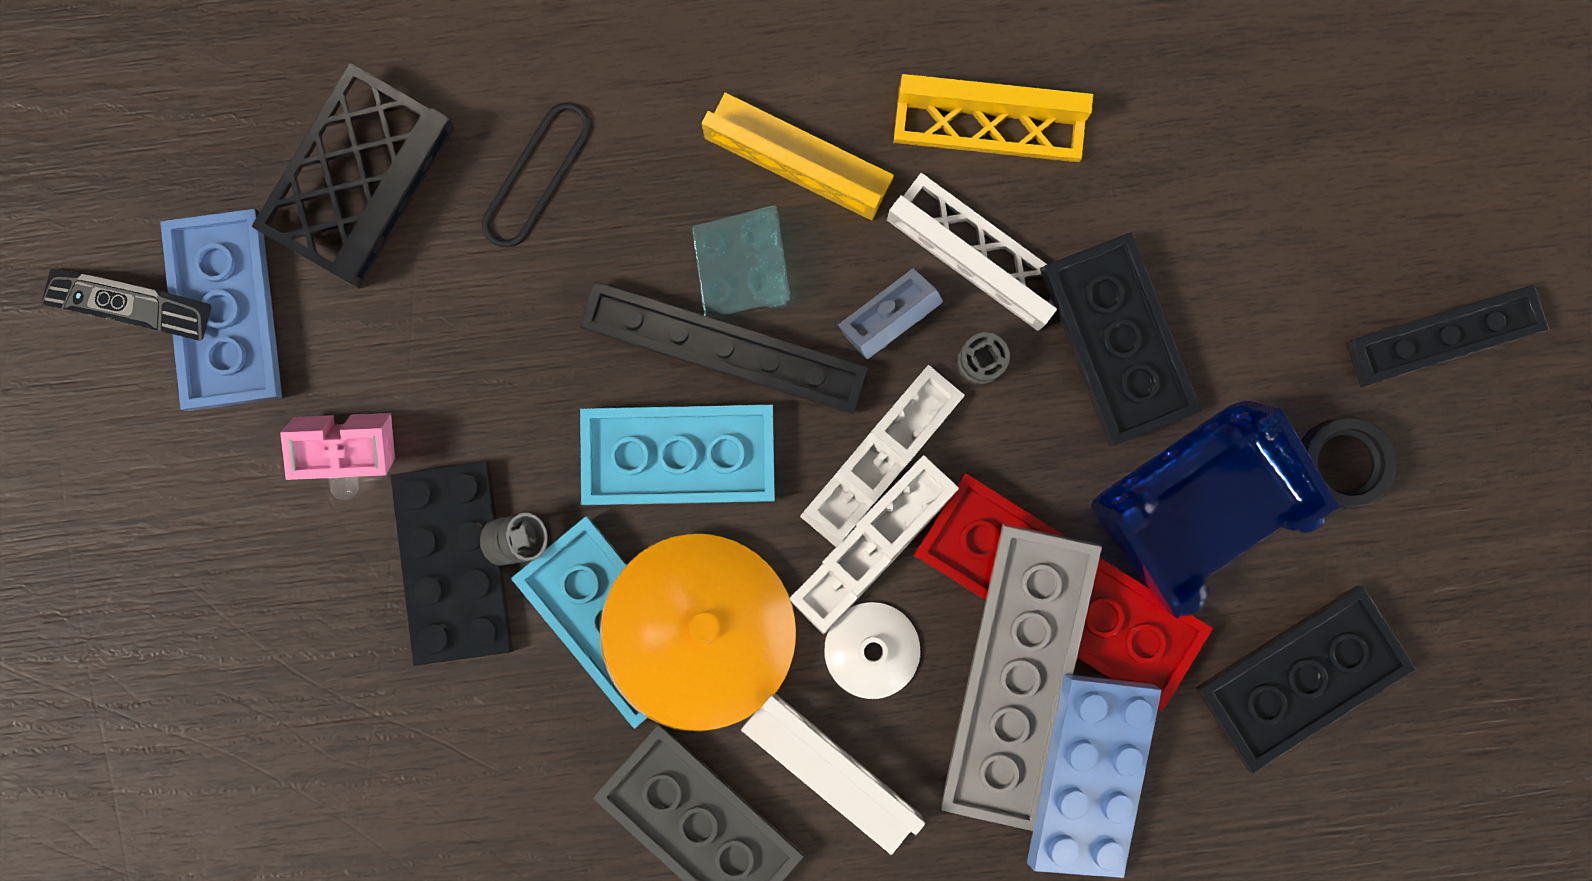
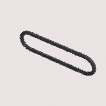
[482,103,590,247]

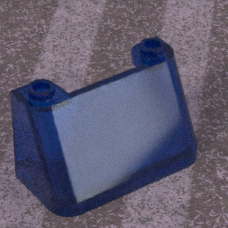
[1091,401,1339,619]

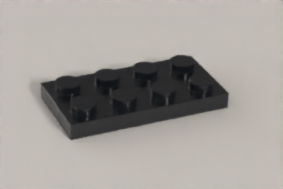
[1039,232,1202,446]
[390,461,513,666]
[1195,586,1416,773]

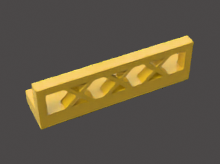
[893,74,1093,162]
[701,93,894,221]

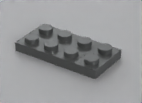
[593,724,804,881]

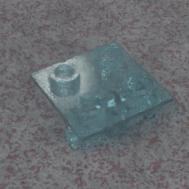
[692,205,791,318]

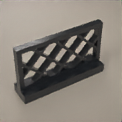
[251,63,455,288]

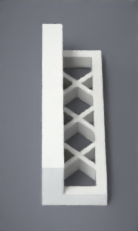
[887,173,1057,331]
[741,693,925,855]

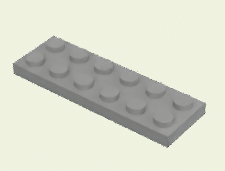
[941,524,1102,831]

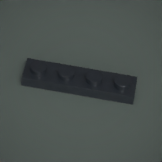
[1346,285,1549,387]

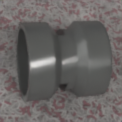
[957,332,1010,385]
[480,513,548,566]

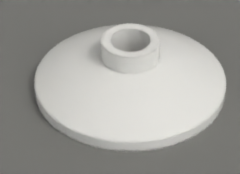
[824,602,920,699]

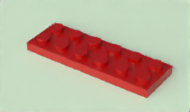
[913,473,1213,711]

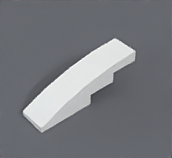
[800,365,965,547]
[789,455,959,635]

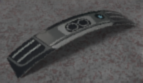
[41,269,212,341]

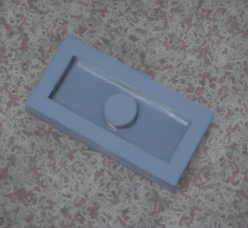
[838,268,943,359]

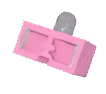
[280,413,395,500]

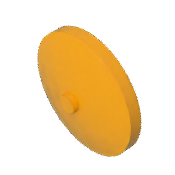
[600,534,796,731]

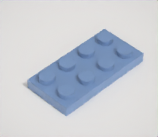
[160,209,283,411]
[1027,674,1162,878]

